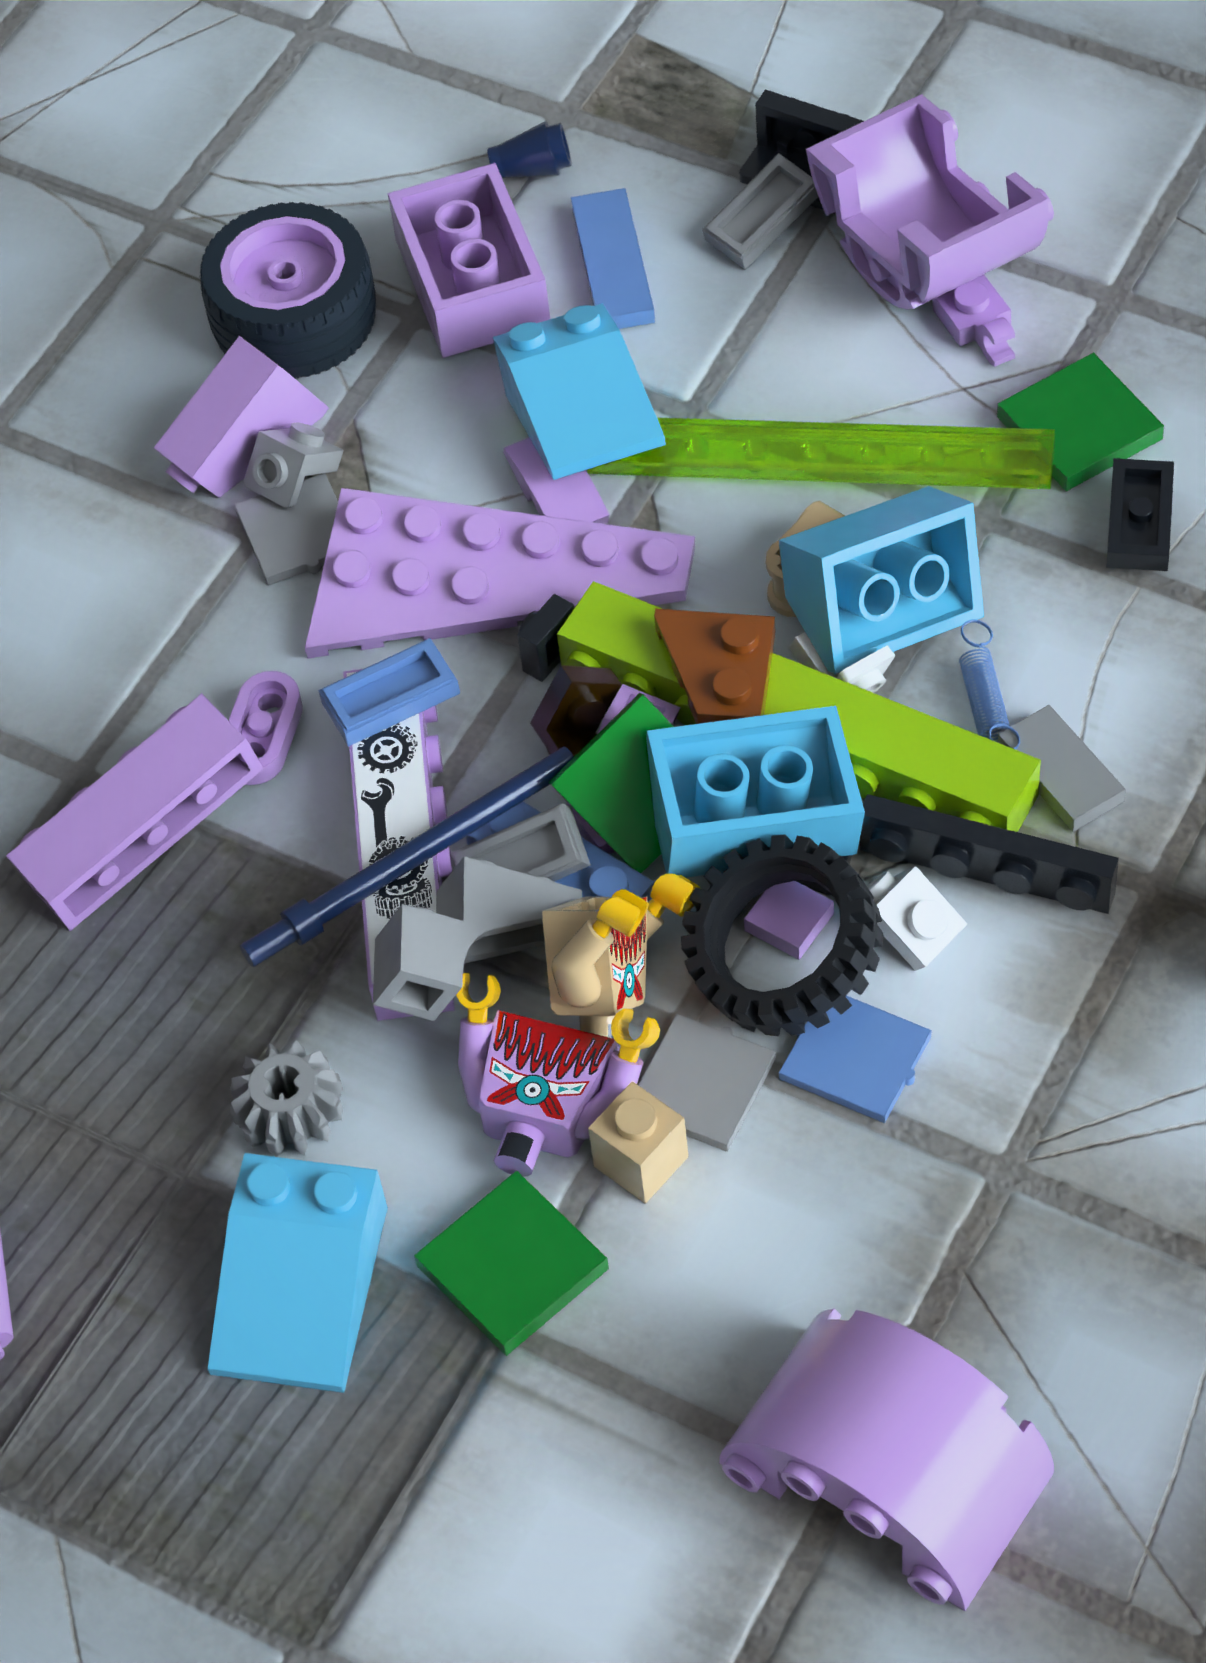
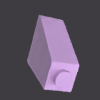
[154,336,329,498]

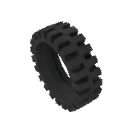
[681,835,883,1036]

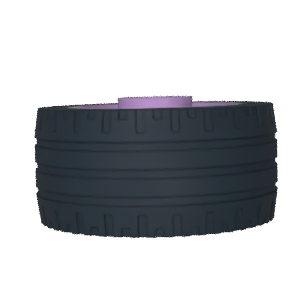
[200,202,376,379]

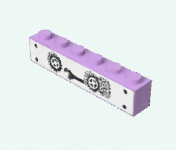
[343,669,455,1021]

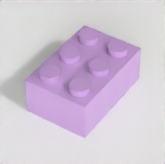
[388,163,550,358]

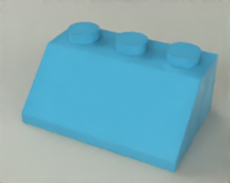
[779,486,984,674]
[646,706,865,878]

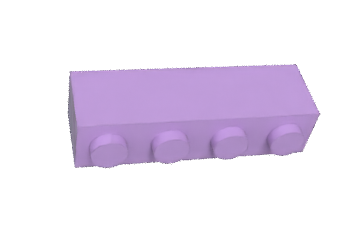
[6,693,264,931]

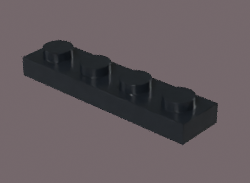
[860,794,1119,914]

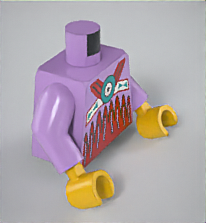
[456,973,660,1177]

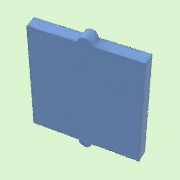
[779,995,932,1123]

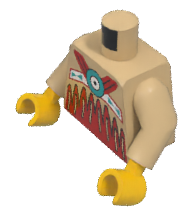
[542,874,701,1048]

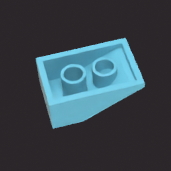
[493,303,666,480]
[208,1153,388,1393]

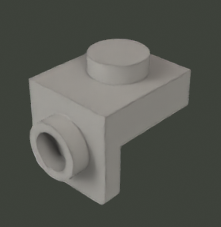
[244,423,344,507]

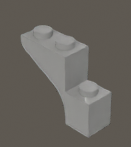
[373,856,582,1021]

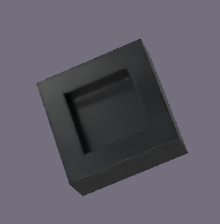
[517,594,574,682]

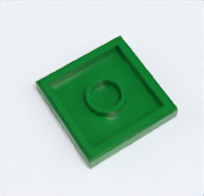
[997,352,1164,491]
[548,693,674,873]
[414,1170,609,1356]

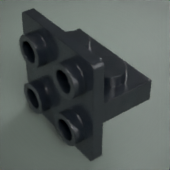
[739,89,864,213]

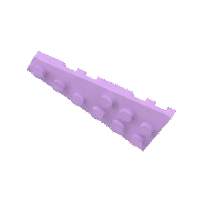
[305,488,695,659]

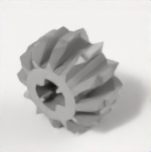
[230,1040,343,1157]

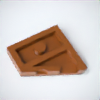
[654,608,776,724]

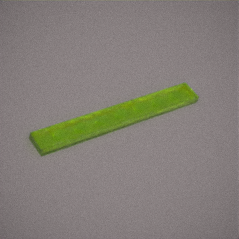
[586,417,1055,489]

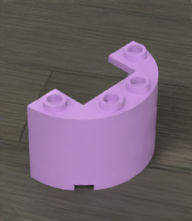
[806,94,1054,309]
[719,1309,1054,1611]

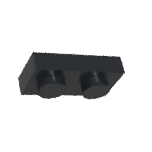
[1106,458,1174,571]

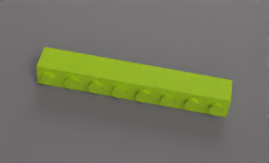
[557,581,1041,832]

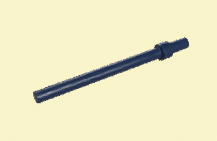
[240,746,574,967]

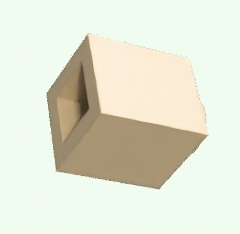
[588,1081,689,1204]

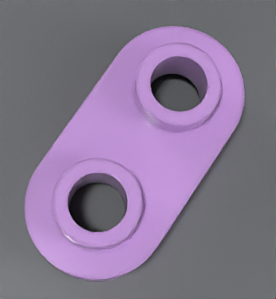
[228,671,303,785]

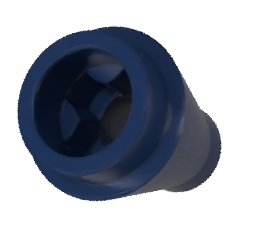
[487,121,572,179]

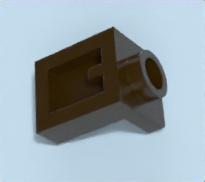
[530,665,622,757]

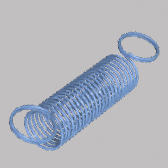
[959,619,1020,750]

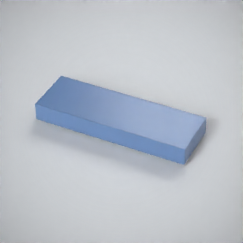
[571,188,655,329]

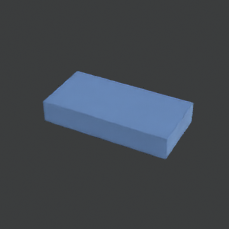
[318,638,460,747]

